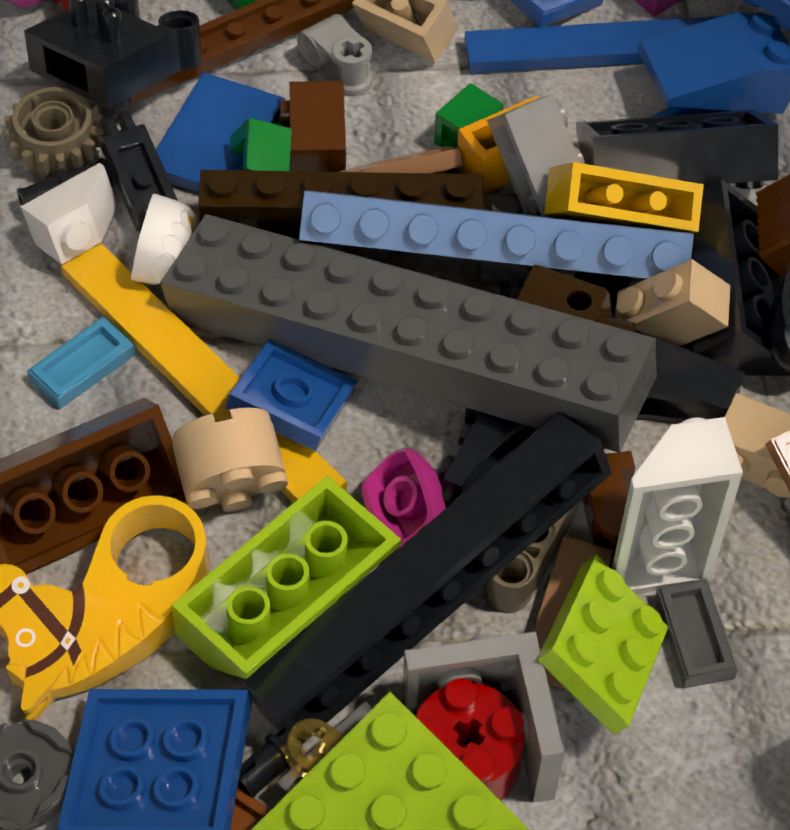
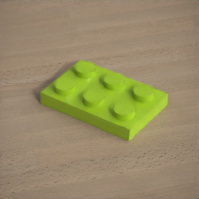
[537,554,668,735]

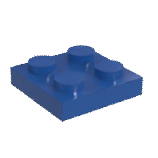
[225,339,357,452]

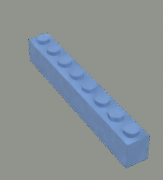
[299,190,694,279]

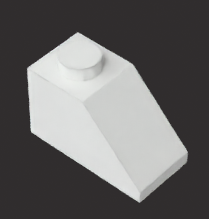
[21,163,118,264]

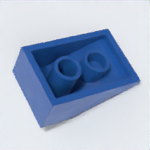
[637,12,790,114]

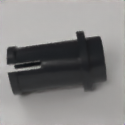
[238,730,302,798]

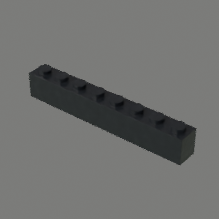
[242,412,612,747]

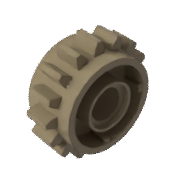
[3,87,104,176]

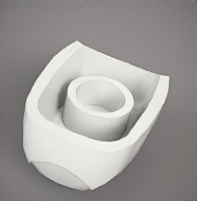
[131,194,197,285]

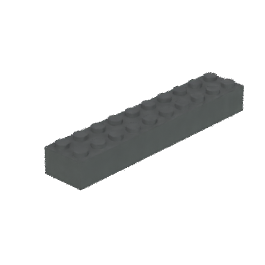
[160,214,657,453]

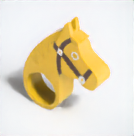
[0,496,210,720]

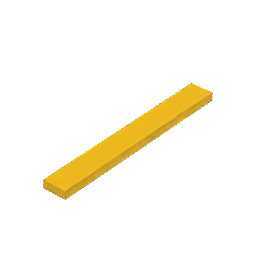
[61,243,347,503]

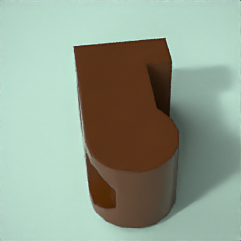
[582,451,635,556]

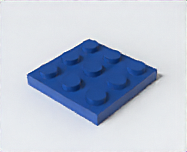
[57,689,252,830]

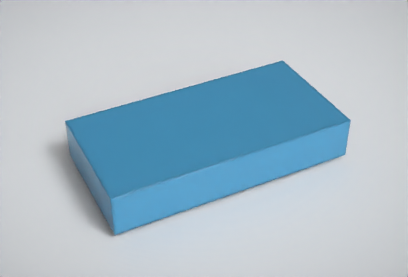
[27,317,136,409]

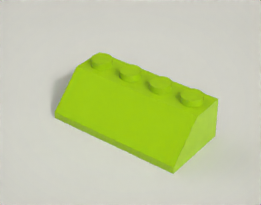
[171,476,402,679]

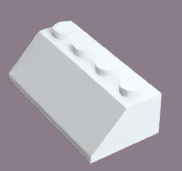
[612,417,743,594]

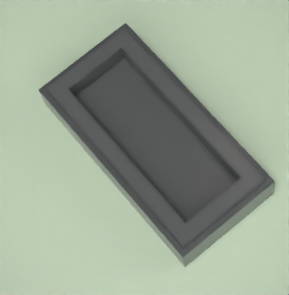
[655,579,738,688]

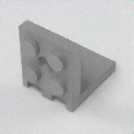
[402,631,564,803]

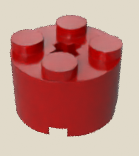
[416,678,525,801]

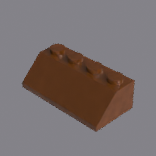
[0,398,186,573]

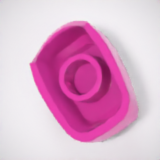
[361,448,446,551]

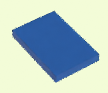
[156,72,285,193]

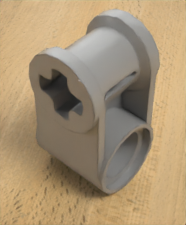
[297,14,372,96]

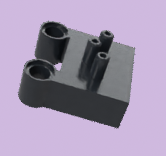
[24,0,203,109]

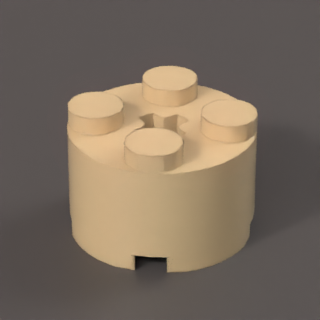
[172,408,289,512]

